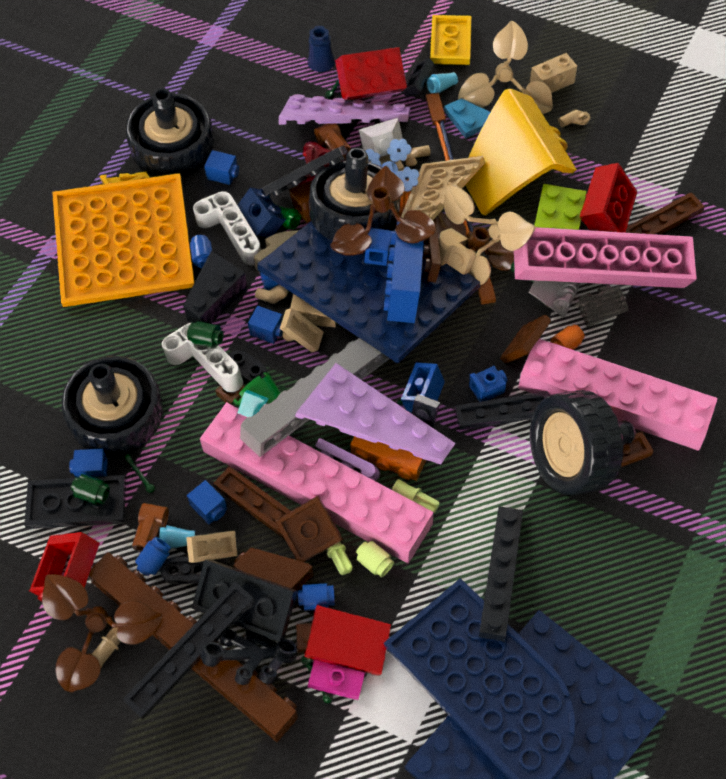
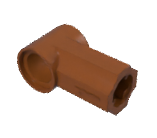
[314,123,351,159]
[132,503,169,553]

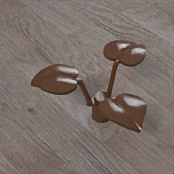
[330,166,436,255]
[436,212,514,271]
[42,574,162,692]

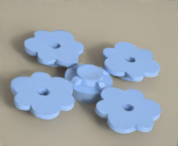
[365,139,419,192]

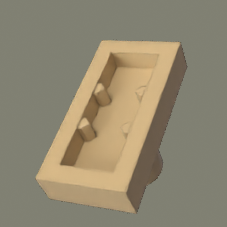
[280,308,324,352]
[186,531,237,563]

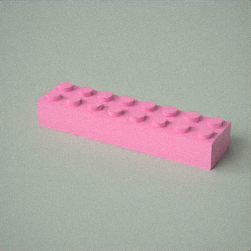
[514,227,697,288]
[518,339,718,451]

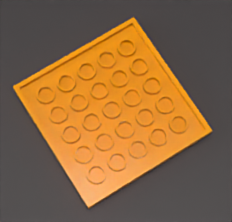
[52,173,195,307]

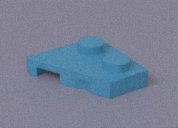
[444,98,491,138]

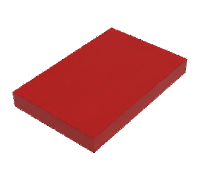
[304,605,391,676]

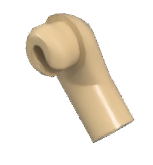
[558,110,590,127]
[406,145,431,167]
[255,285,289,304]

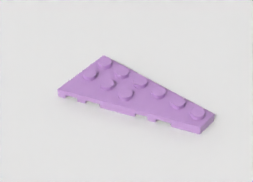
[279,94,410,125]
[295,363,455,464]

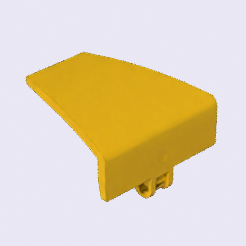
[466,89,577,215]

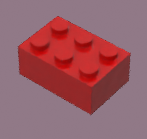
[335,47,407,101]
[580,163,638,233]

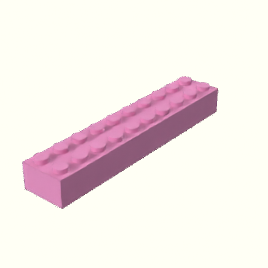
[200,402,434,564]

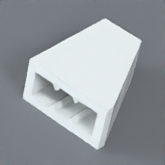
[359,118,403,157]

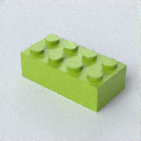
[535,184,586,230]

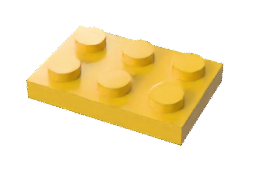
[430,15,471,65]

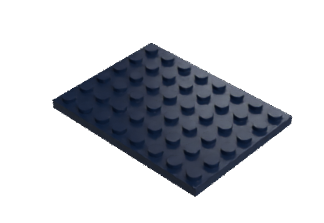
[257,222,481,363]
[405,610,666,779]

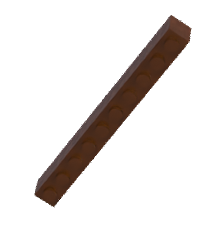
[88,552,298,742]

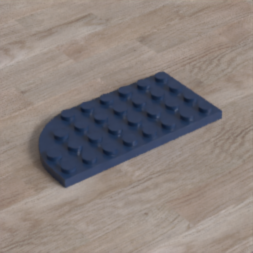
[384,578,575,779]

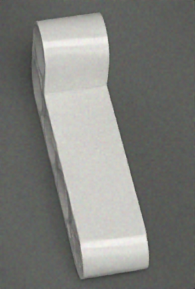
[193,192,261,266]
[162,323,243,392]

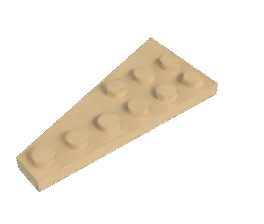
[395,156,485,231]

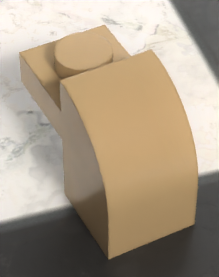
[438,228,476,275]

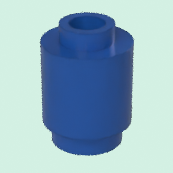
[189,235,213,268]
[135,537,171,576]
[298,583,335,611]

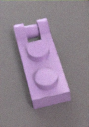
[315,438,380,481]

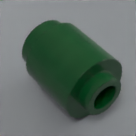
[187,321,224,348]
[71,474,110,504]

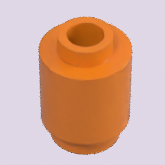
[550,324,585,350]

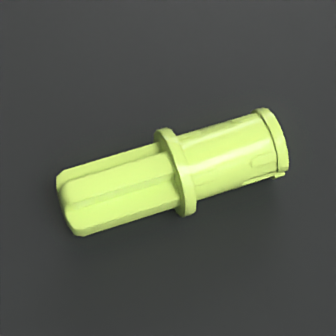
[392,479,439,513]
[327,542,353,575]

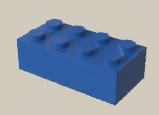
[383,222,424,324]

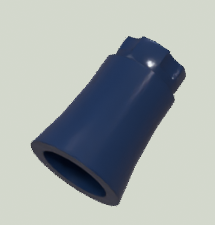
[308,26,335,72]

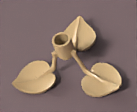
[458,21,553,114]
[444,185,536,285]

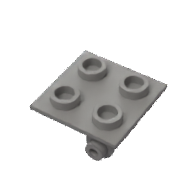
[529,280,581,318]

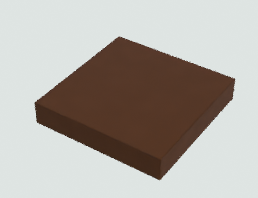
[500,314,551,363]
[275,496,343,562]

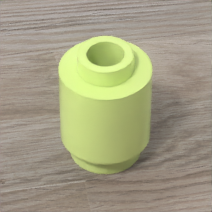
[356,541,394,577]

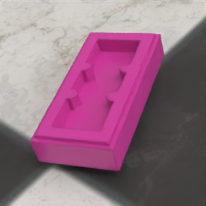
[307,660,365,700]

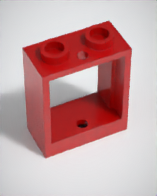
[29,532,100,601]

